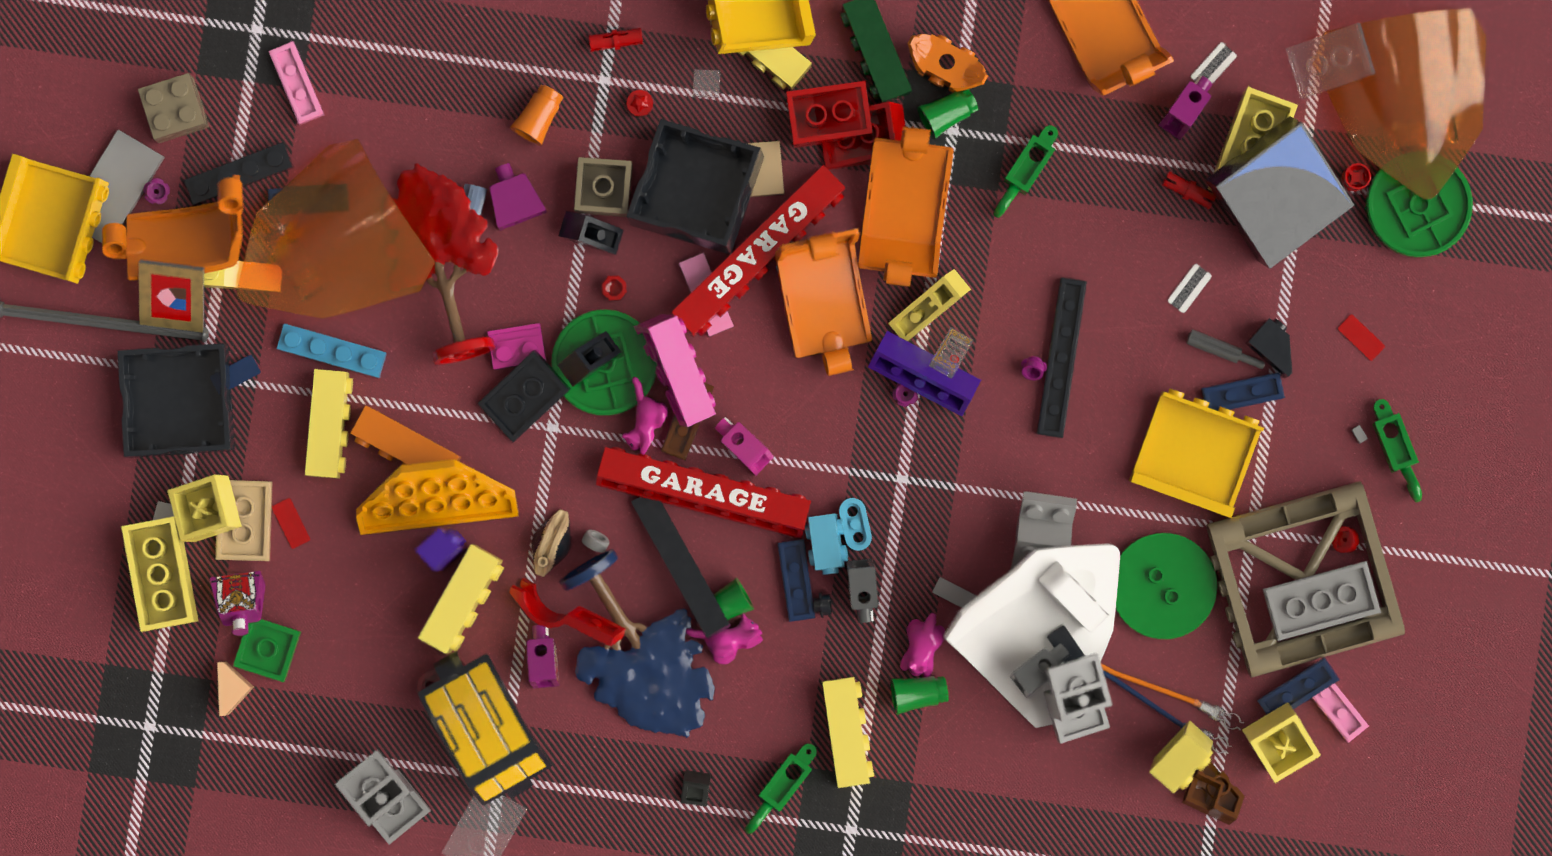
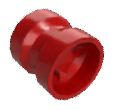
[1340,163,1371,192]

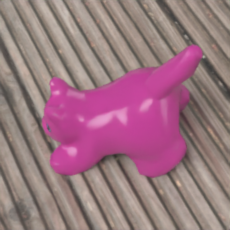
[622,377,668,455]
[900,613,946,677]
[686,614,763,664]

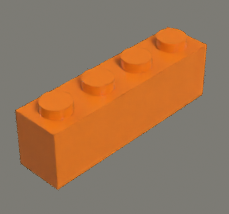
[351,406,461,465]

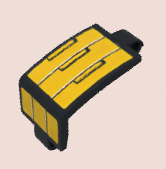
[418,650,552,806]

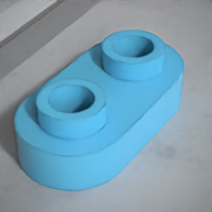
[839,498,872,551]

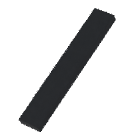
[1036,277,1087,438]
[631,497,731,639]

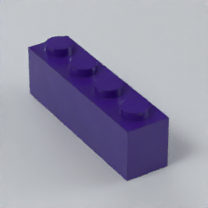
[868,331,981,416]
[416,528,467,571]

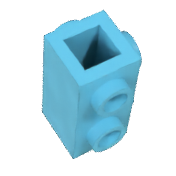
[805,514,848,575]

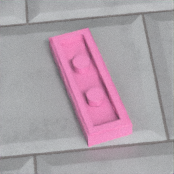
[269,41,324,125]
[679,253,734,337]
[1312,683,1369,743]

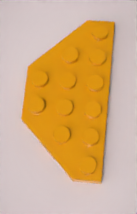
[356,459,519,535]

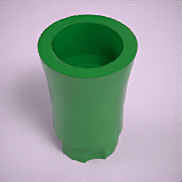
[917,89,979,140]
[713,577,754,620]
[890,676,949,715]

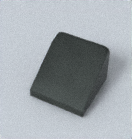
[680,771,711,807]

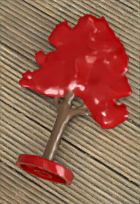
[383,163,498,365]

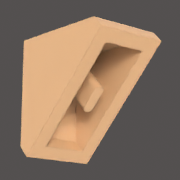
[217,662,254,716]

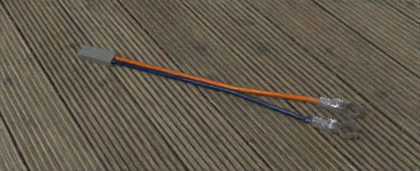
[932,577,1244,754]

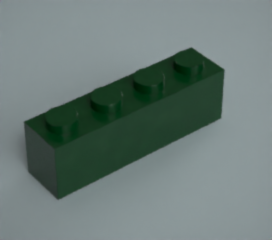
[839,0,912,103]

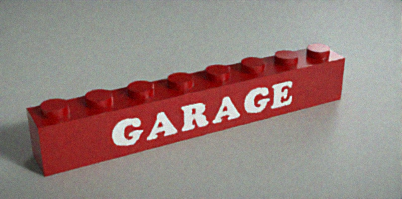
[671,165,846,337]
[596,447,811,538]

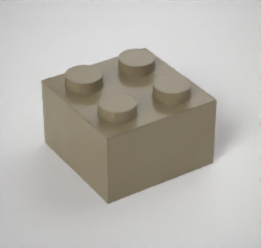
[138,73,209,143]
[574,157,633,217]

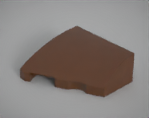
[1182,756,1245,825]

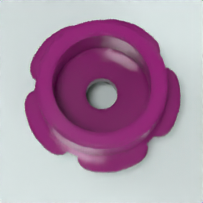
[143,178,170,204]
[1021,356,1047,380]
[892,383,918,407]

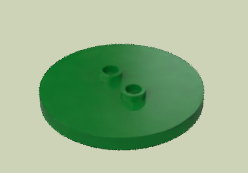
[1366,152,1473,258]
[551,309,658,416]
[1115,533,1217,639]

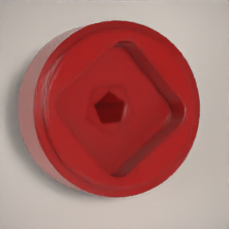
[627,90,653,117]
[1332,526,1359,553]

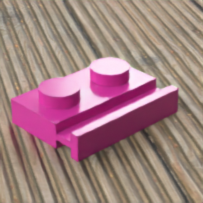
[487,323,546,370]

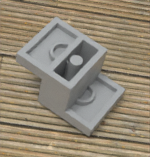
[1010,491,1077,571]
[1044,653,1112,744]
[335,750,431,844]

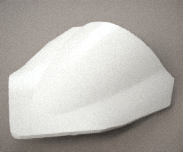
[944,544,1120,728]

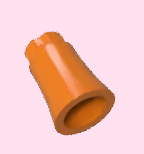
[510,85,563,146]

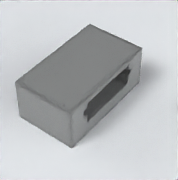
[1351,425,1368,444]

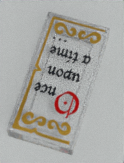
[929,327,974,379]

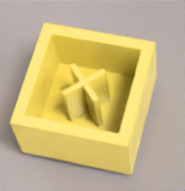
[168,475,242,542]
[1242,702,1321,783]
[1150,720,1213,793]

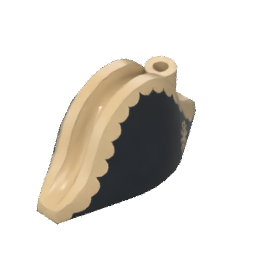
[531,509,571,577]

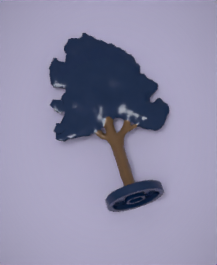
[559,549,715,738]

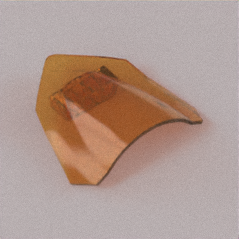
[1313,8,1487,199]
[237,139,435,319]

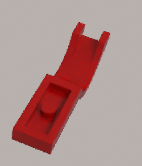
[510,578,626,647]

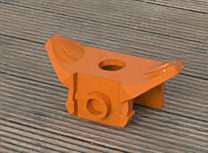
[907,34,988,92]

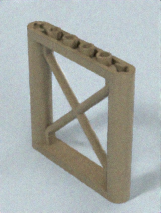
[1206,481,1405,678]

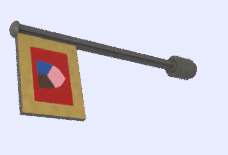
[0,260,209,343]

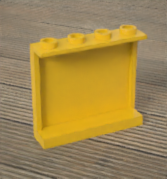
[706,0,816,54]
[0,154,109,284]
[1129,388,1264,518]

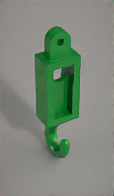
[993,125,1058,218]
[1372,399,1422,502]
[745,744,817,834]

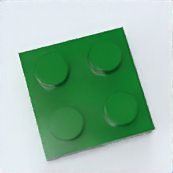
[233,619,301,682]

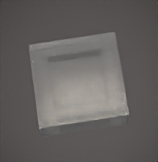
[693,69,721,98]

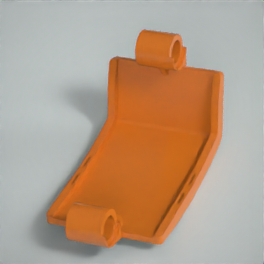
[1048,0,1174,96]
[858,126,954,287]
[102,175,243,280]
[775,229,872,376]

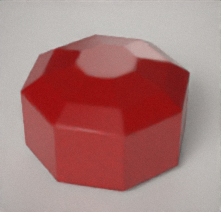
[602,275,627,301]

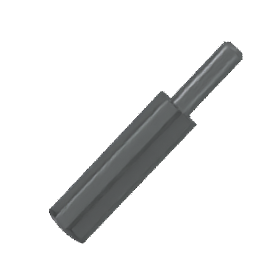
[1186,329,1265,369]

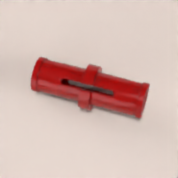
[588,27,643,52]
[1162,171,1216,210]

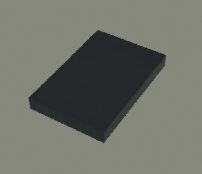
[477,350,571,443]

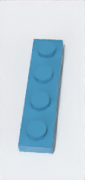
[277,324,387,378]

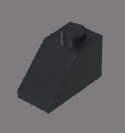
[558,211,624,255]
[1245,318,1292,378]
[557,331,621,386]

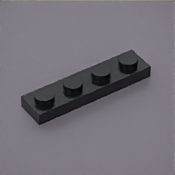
[184,142,294,206]

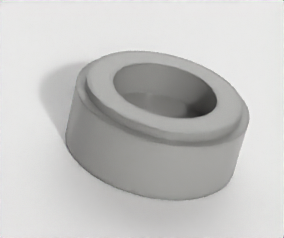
[582,530,610,553]

